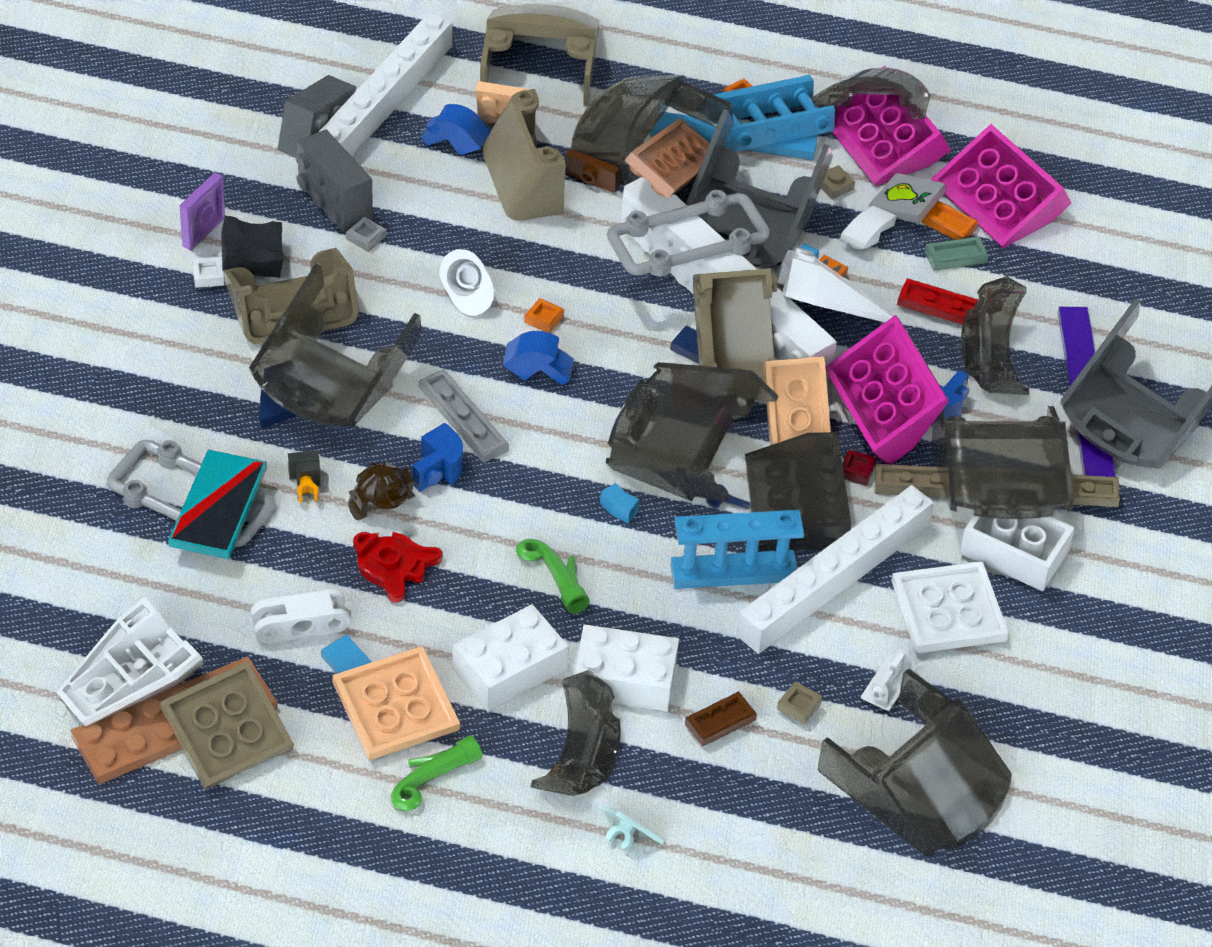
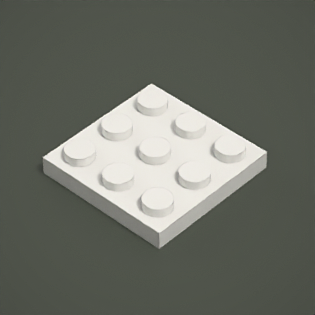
[892,561,1009,654]

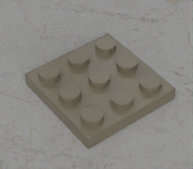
[159,661,294,790]

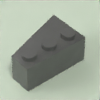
[277,75,357,158]

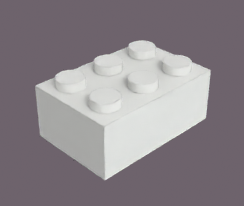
[960,490,1075,591]
[452,604,569,712]
[572,625,679,712]

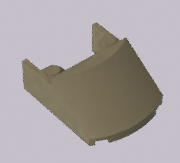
[480,4,599,106]

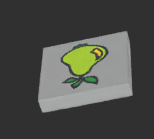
[869,173,946,224]

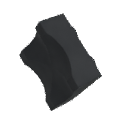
[221,216,284,278]

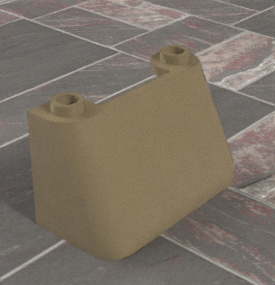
[483,89,566,221]
[223,248,359,344]
[693,268,777,394]

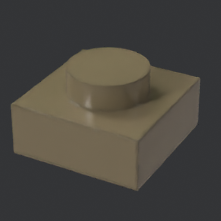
[821,165,855,199]
[777,681,822,724]

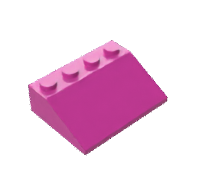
[832,65,951,186]
[931,124,1072,248]
[825,315,949,465]

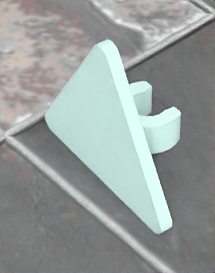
[602,805,665,851]

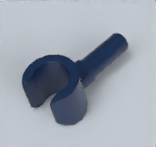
[706,484,751,509]

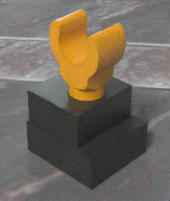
[288,450,321,503]

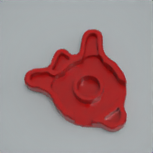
[353,532,443,602]

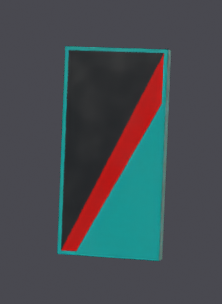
[168,449,267,559]

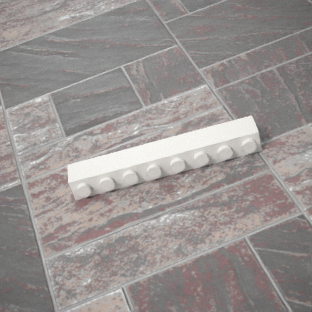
[319,12,452,156]
[736,485,934,654]

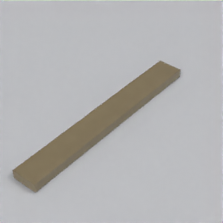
[875,464,1120,507]

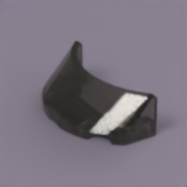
[812,68,931,119]
[961,276,1029,395]
[530,670,621,796]

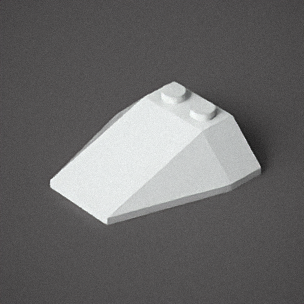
[776,248,894,322]
[56,597,204,727]

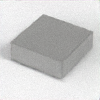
[346,217,386,252]

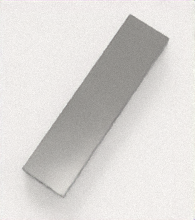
[419,369,509,463]

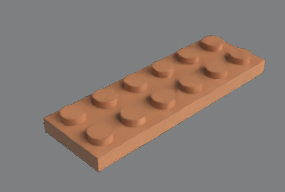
[624,118,710,198]
[70,656,277,784]

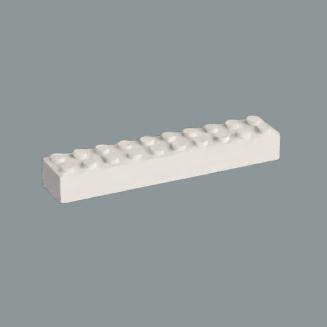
[621,177,837,384]

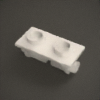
[861,647,918,711]

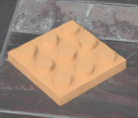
[332,646,460,761]

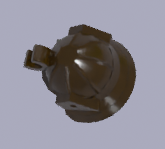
[348,461,416,520]

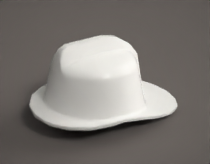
[440,249,495,316]

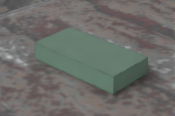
[925,236,988,271]

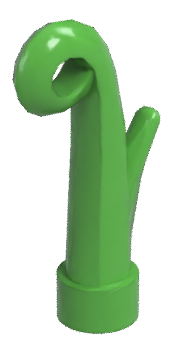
[516,539,590,614]
[391,735,483,811]

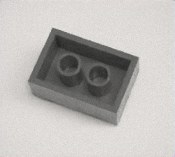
[296,129,373,233]

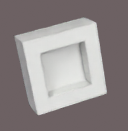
[192,257,224,288]

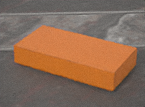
[921,201,978,240]

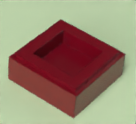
[838,449,877,486]

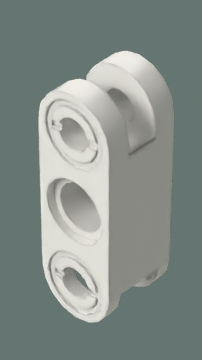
[250,589,350,644]

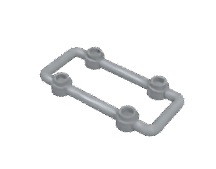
[607,190,770,276]
[107,440,276,547]

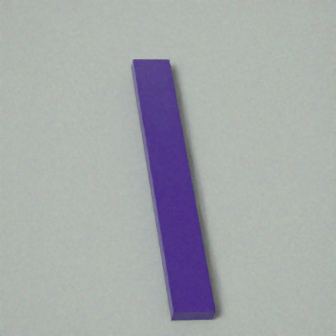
[1057,306,1116,477]

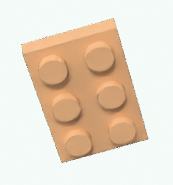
[763,356,832,451]

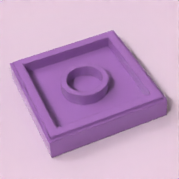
[179,172,225,251]

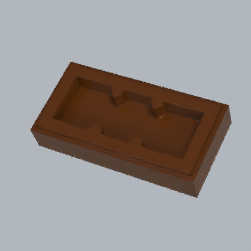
[565,149,620,193]
[685,691,757,747]

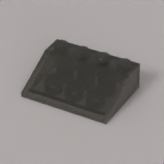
[745,432,852,550]

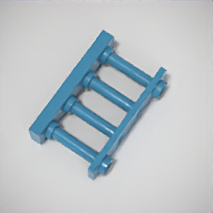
[708,75,835,152]
[670,510,804,589]

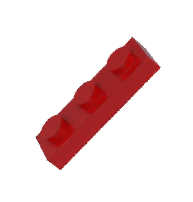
[897,278,989,330]

